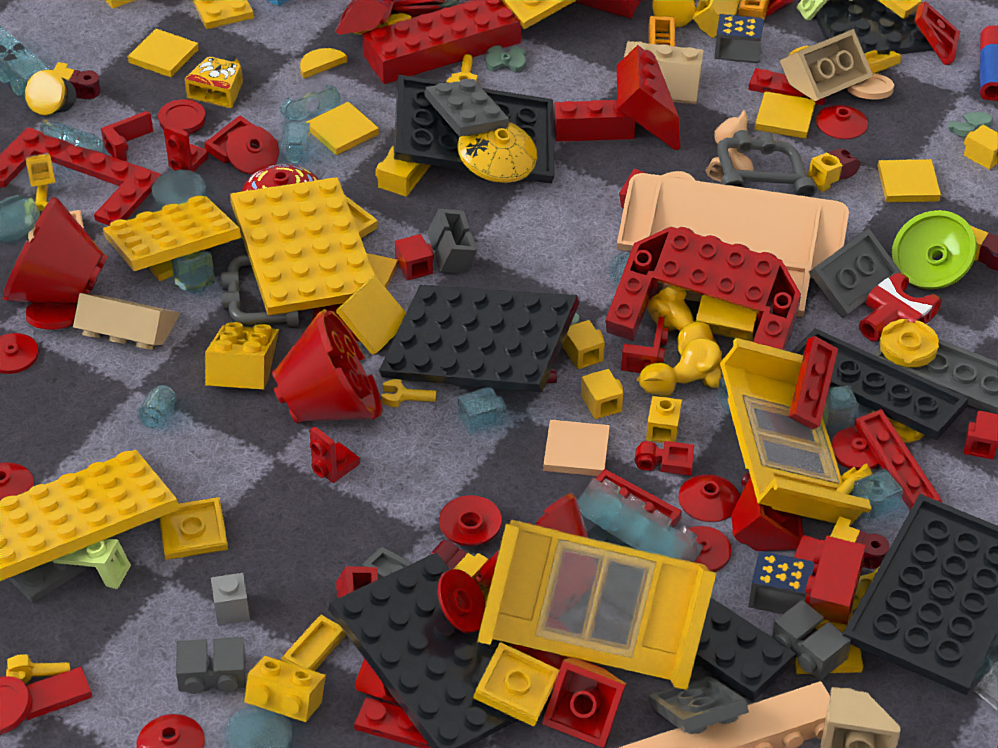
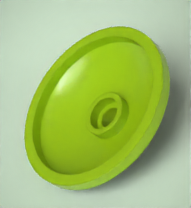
[892,210,977,290]

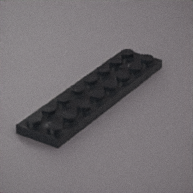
[587,523,796,701]

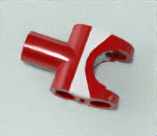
[859,273,942,342]

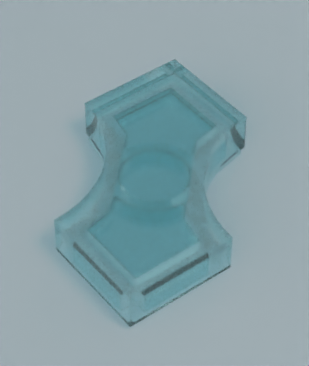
[40,119,103,151]

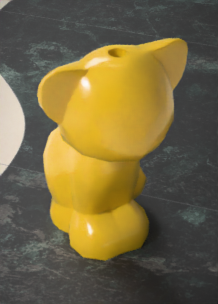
[646,286,717,356]
[636,338,722,397]

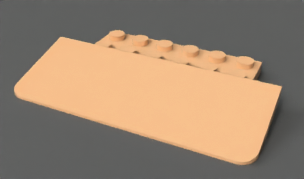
[617,173,849,317]

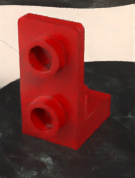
[101,111,153,161]
[163,124,209,175]
[621,316,669,373]
[309,426,360,484]

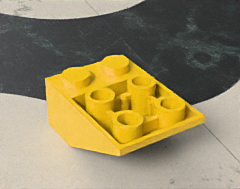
[205,322,279,389]

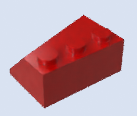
[617,45,680,150]

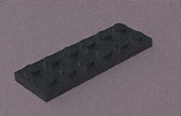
[791,328,968,440]

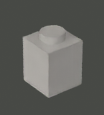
[211,573,250,625]

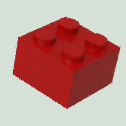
[805,535,865,625]

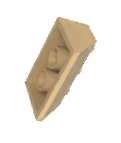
[780,29,873,101]
[624,41,704,104]
[73,293,180,350]
[820,687,900,748]

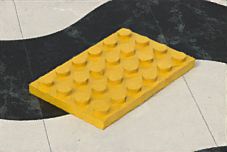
[230,177,375,316]
[0,449,180,581]

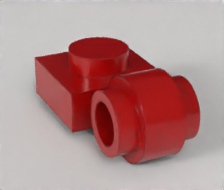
[634,441,694,476]

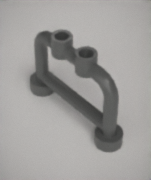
[717,130,817,197]
[221,254,299,328]

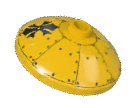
[458,122,537,183]

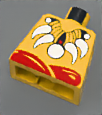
[185,55,243,108]

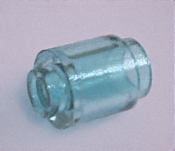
[137,385,177,428]

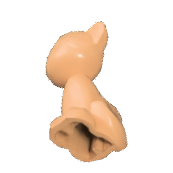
[706,110,754,183]

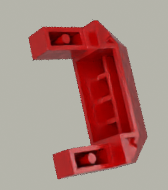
[605,226,801,350]

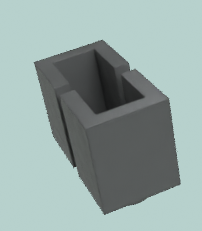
[427,209,477,273]
[772,600,851,681]
[176,637,246,694]

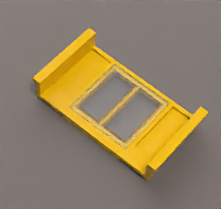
[720,338,872,525]
[477,520,716,690]

